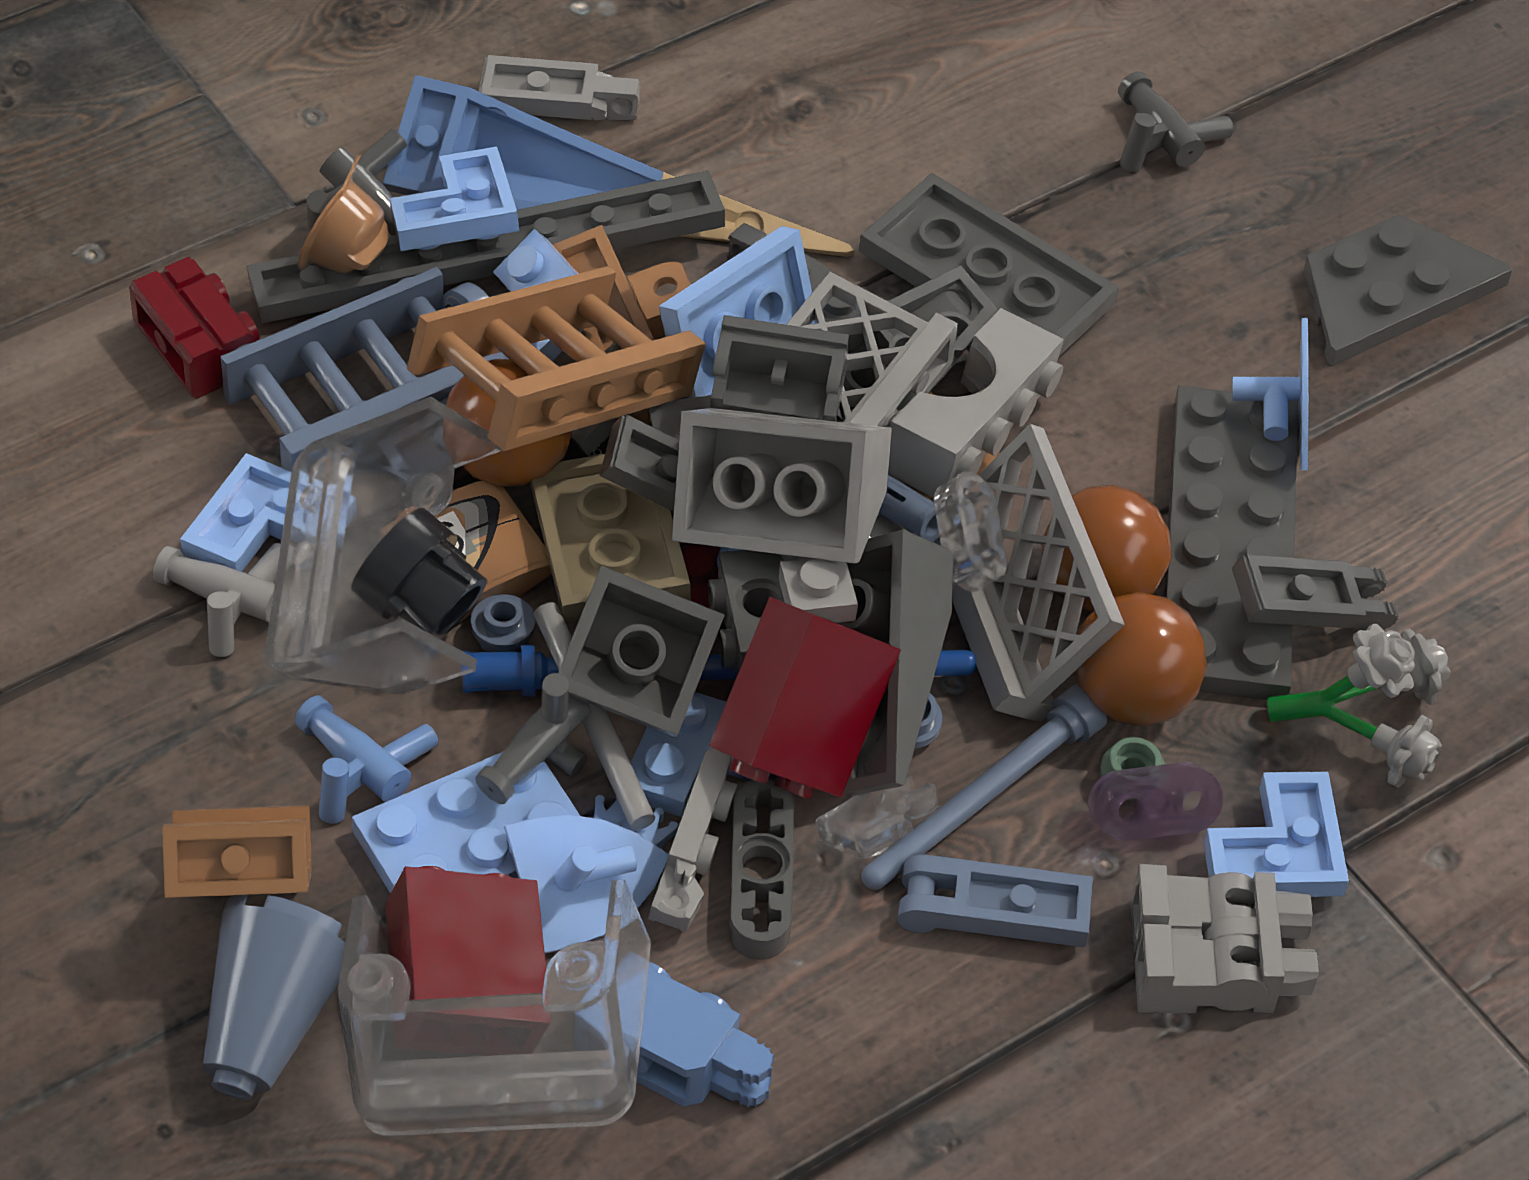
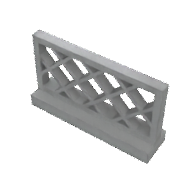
[786,272,958,427]
[931,424,1125,722]

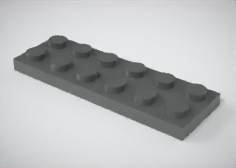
[1164,385,1298,700]

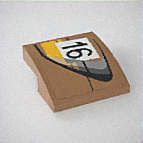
[380,480,552,622]

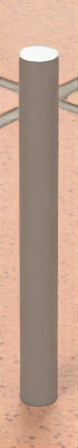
[534,603,655,830]

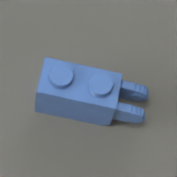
[575,952,774,1108]

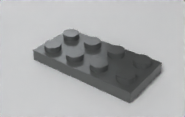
[859,173,1119,356]

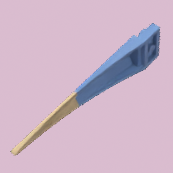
[383,75,854,257]

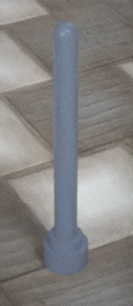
[861,684,1107,890]

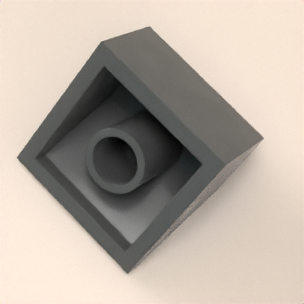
[558,566,724,738]

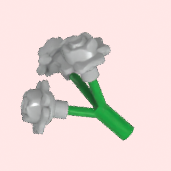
[1267,624,1451,788]

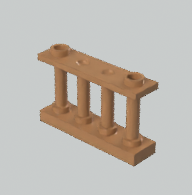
[407,266,706,451]

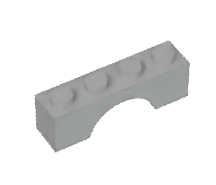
[888,308,1064,502]

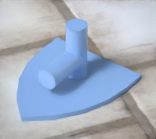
[1232,318,1309,470]
[504,815,669,954]

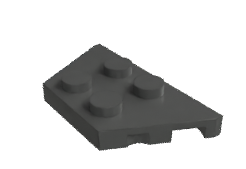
[1303,214,1513,366]

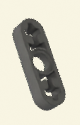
[729,779,794,959]

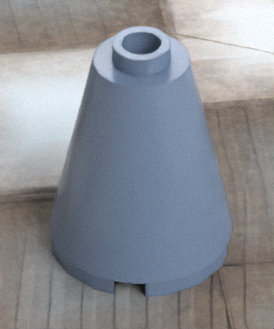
[203,895,359,1100]

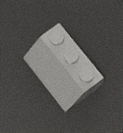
[672,408,892,563]

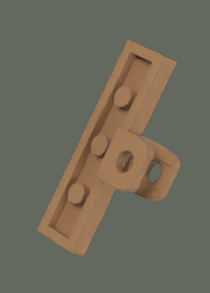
[553,225,691,425]

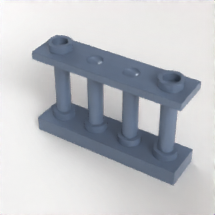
[221,267,508,484]

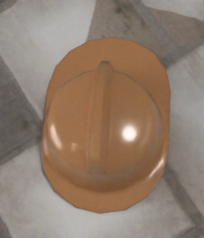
[297,154,389,274]

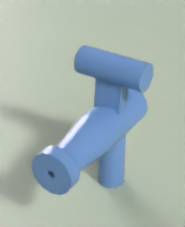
[295,695,438,824]

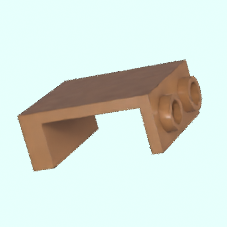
[162,805,312,898]

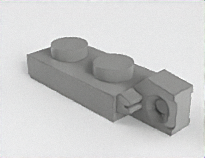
[479,55,640,121]
[648,748,738,932]

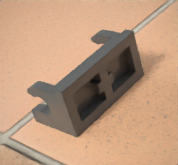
[710,315,849,422]

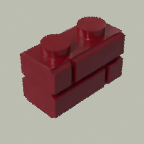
[129,257,260,399]

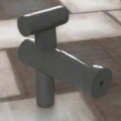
[1118,71,1233,172]
[306,129,407,236]
[475,673,591,804]

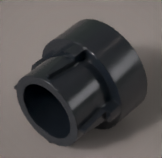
[351,507,487,643]

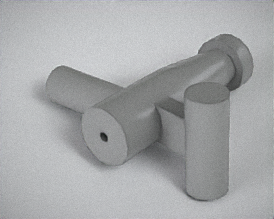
[153,543,293,657]

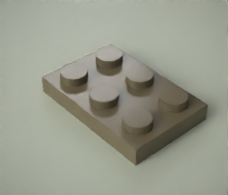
[530,454,691,622]

